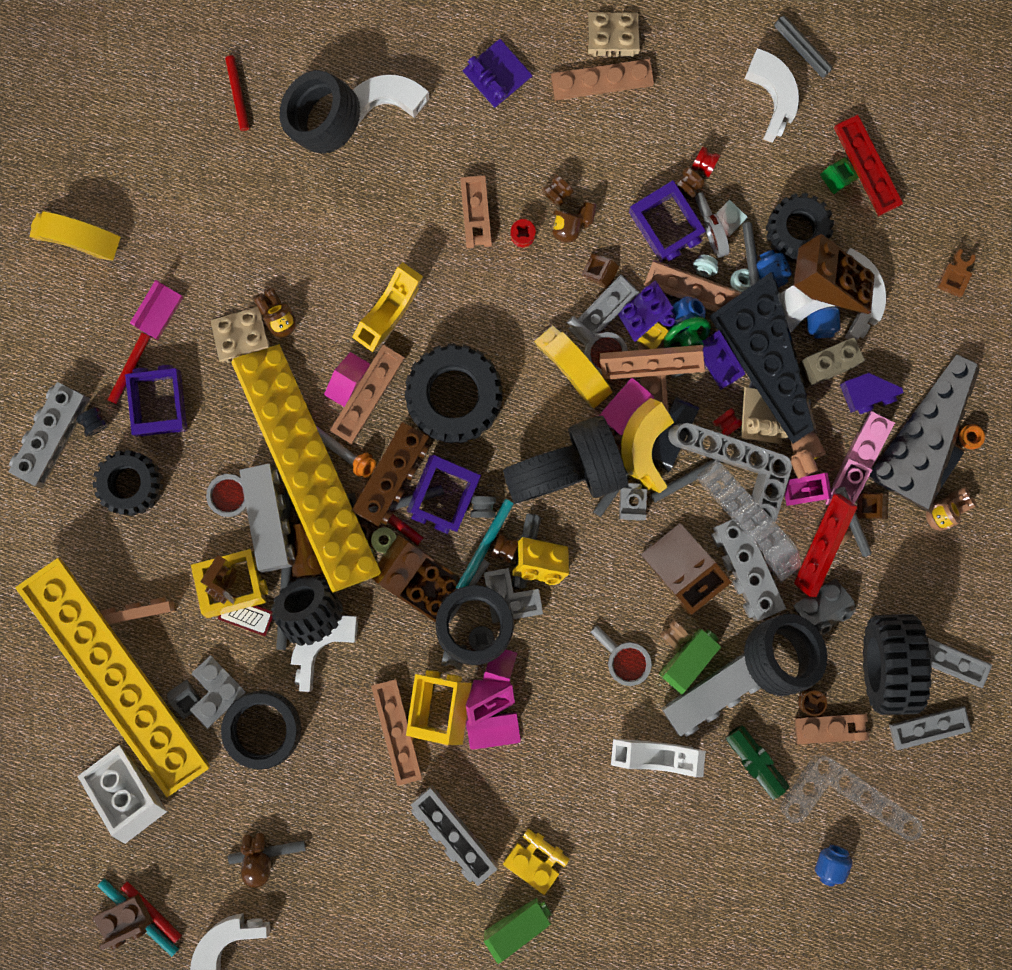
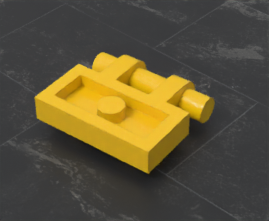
[503,829,570,895]

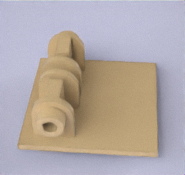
[588,12,640,57]
[211,307,270,363]
[741,387,788,444]

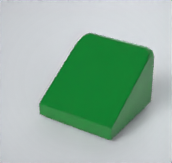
[820,157,859,194]

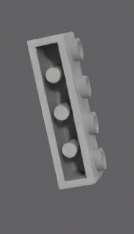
[8,382,90,488]
[240,463,296,573]
[711,515,786,621]
[661,653,761,737]
[411,785,498,886]

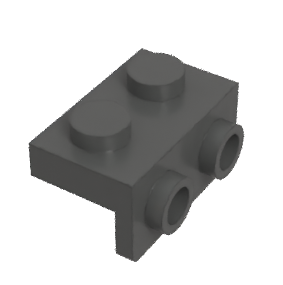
[793,578,856,635]

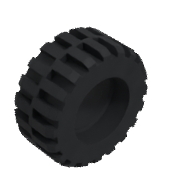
[405,344,503,444]
[863,614,932,715]

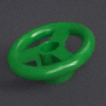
[663,317,711,348]

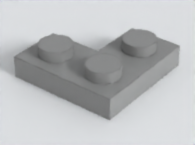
[484,568,543,623]
[190,655,246,729]

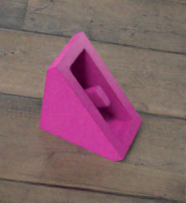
[324,352,371,407]
[785,473,832,506]
[483,649,517,682]
[466,680,515,727]

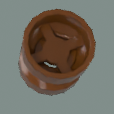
[797,689,828,716]

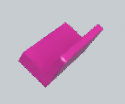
[130,280,184,340]
[599,378,654,435]
[466,712,521,750]

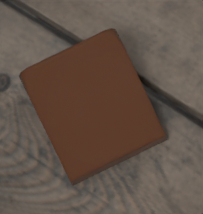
[581,253,619,288]
[857,493,888,519]

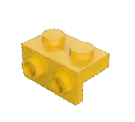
[513,537,569,585]

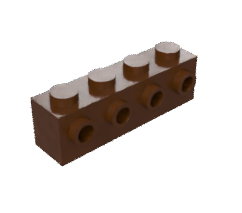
[352,422,431,528]

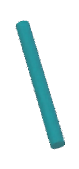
[456,499,514,589]
[97,878,179,957]

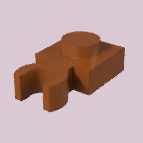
[937,249,975,298]

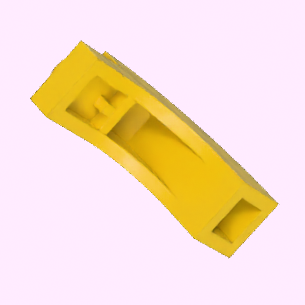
[29,211,121,261]
[352,262,423,352]
[534,325,613,409]
[621,398,674,493]

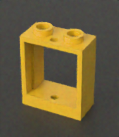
[191,549,268,618]
[406,670,472,745]

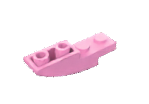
[825,411,895,505]

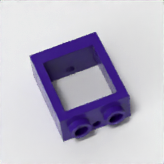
[628,180,706,262]
[125,365,188,437]
[406,455,481,534]

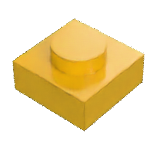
[637,323,669,349]

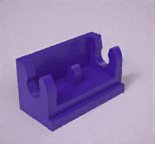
[702,330,746,390]

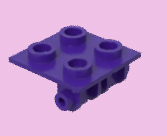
[462,39,532,108]
[618,280,676,342]

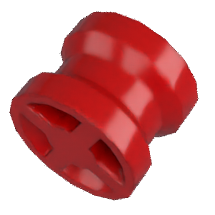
[691,146,721,178]
[510,219,536,248]
[712,408,742,436]

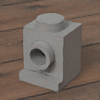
[619,483,647,521]

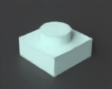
[715,200,747,237]

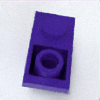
[840,373,904,415]

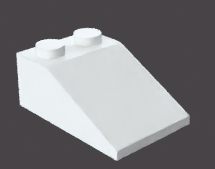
[78,745,167,844]

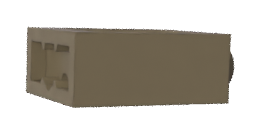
[799,337,865,389]

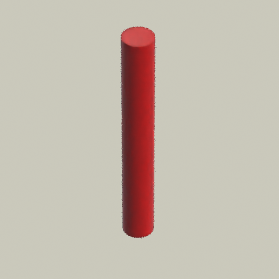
[225,55,250,131]
[107,332,150,404]
[388,514,424,546]
[120,881,182,943]

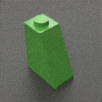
[658,629,721,694]
[484,897,552,964]

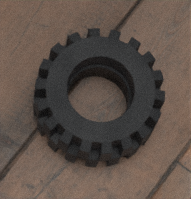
[766,193,834,262]
[93,450,163,516]
[271,575,343,646]

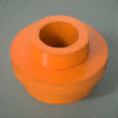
[959,424,985,450]
[353,452,376,477]

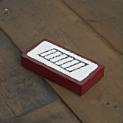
[218,597,273,637]

